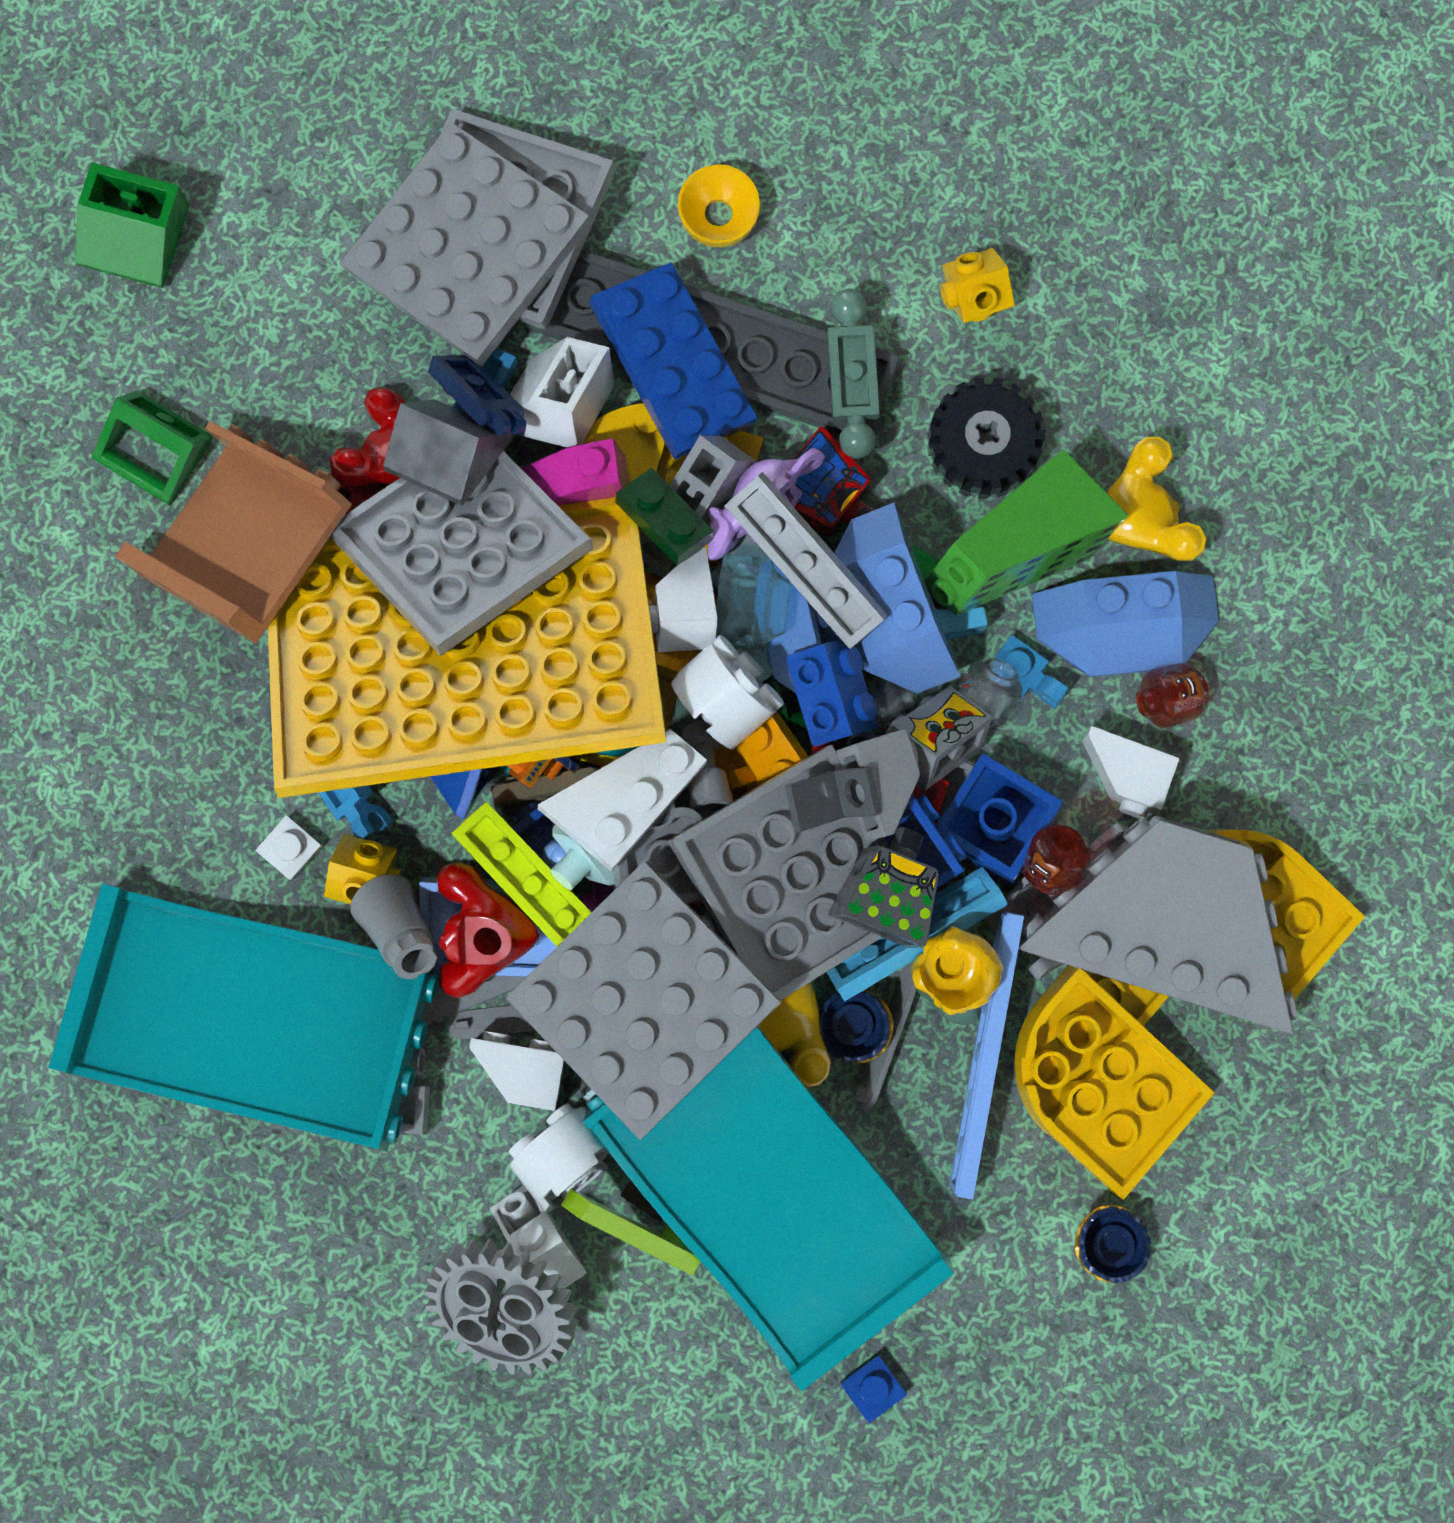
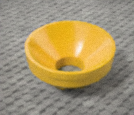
[678,164,760,248]

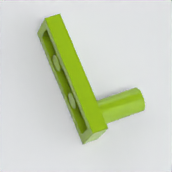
[561,1188,701,1276]

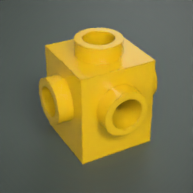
[939,248,1015,323]
[324,833,401,905]

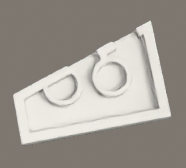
[537,729,707,872]

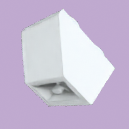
[510,337,615,448]

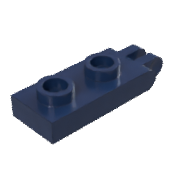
[428,355,526,435]

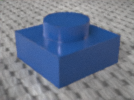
[840,1354,907,1423]

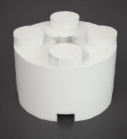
[671,635,784,749]
[509,1103,612,1213]

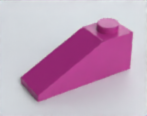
[521,438,630,505]

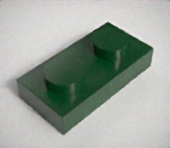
[615,468,714,566]

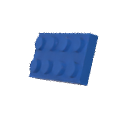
[589,262,757,460]

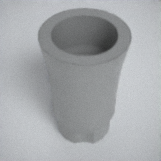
[351,875,437,979]

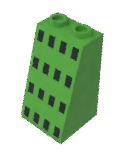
[925,449,1128,616]

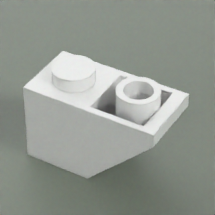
[469,1031,566,1111]
[490,1185,587,1288]

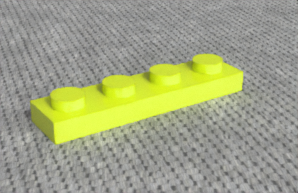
[451,801,592,947]

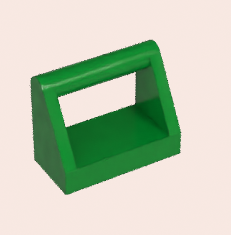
[92,391,214,505]

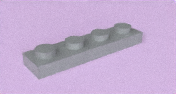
[724,472,888,649]

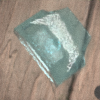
[716,554,790,652]

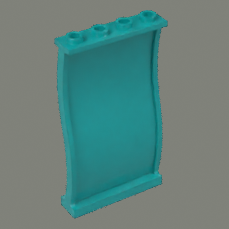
[48,884,440,1152]
[583,1025,954,1392]

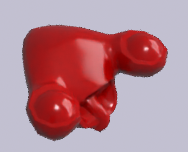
[329,387,405,486]
[436,862,540,998]

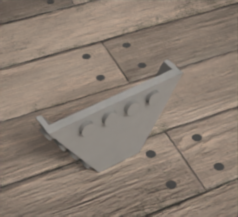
[1018,815,1298,1035]

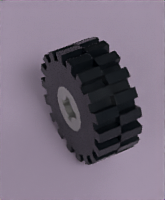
[927,377,1045,499]

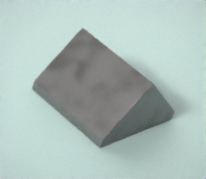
[383,399,513,506]

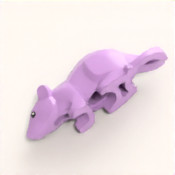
[708,448,825,560]

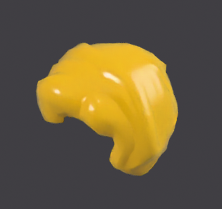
[911,926,1003,1015]

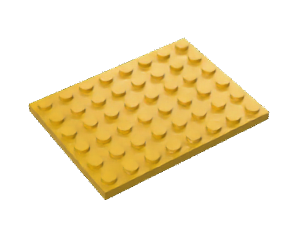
[268,497,667,798]

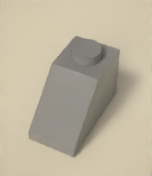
[836,728,920,842]

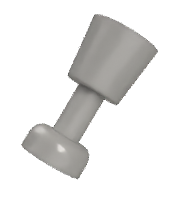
[681,720,733,819]

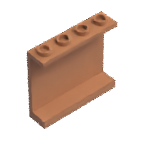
[115,421,352,644]

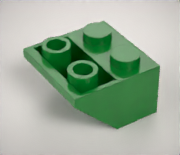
[75,162,190,288]

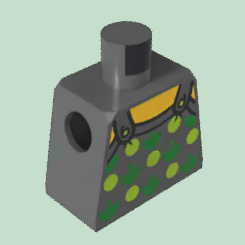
[828,827,939,948]

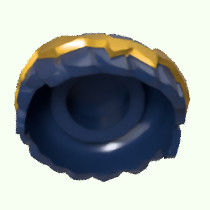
[819,990,894,1063]
[1074,1205,1152,1283]

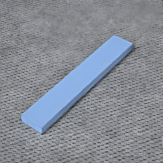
[949,911,1024,1200]

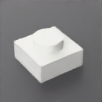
[255,815,323,882]

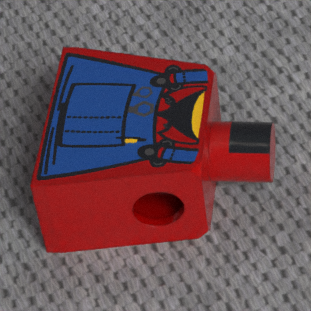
[794,426,874,538]

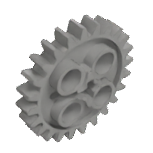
[424,1239,579,1375]

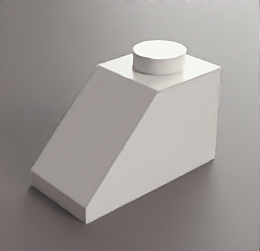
[649,547,717,652]
[1082,726,1179,818]

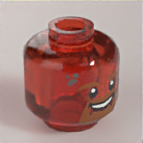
[1136,663,1209,728]
[1023,825,1091,896]

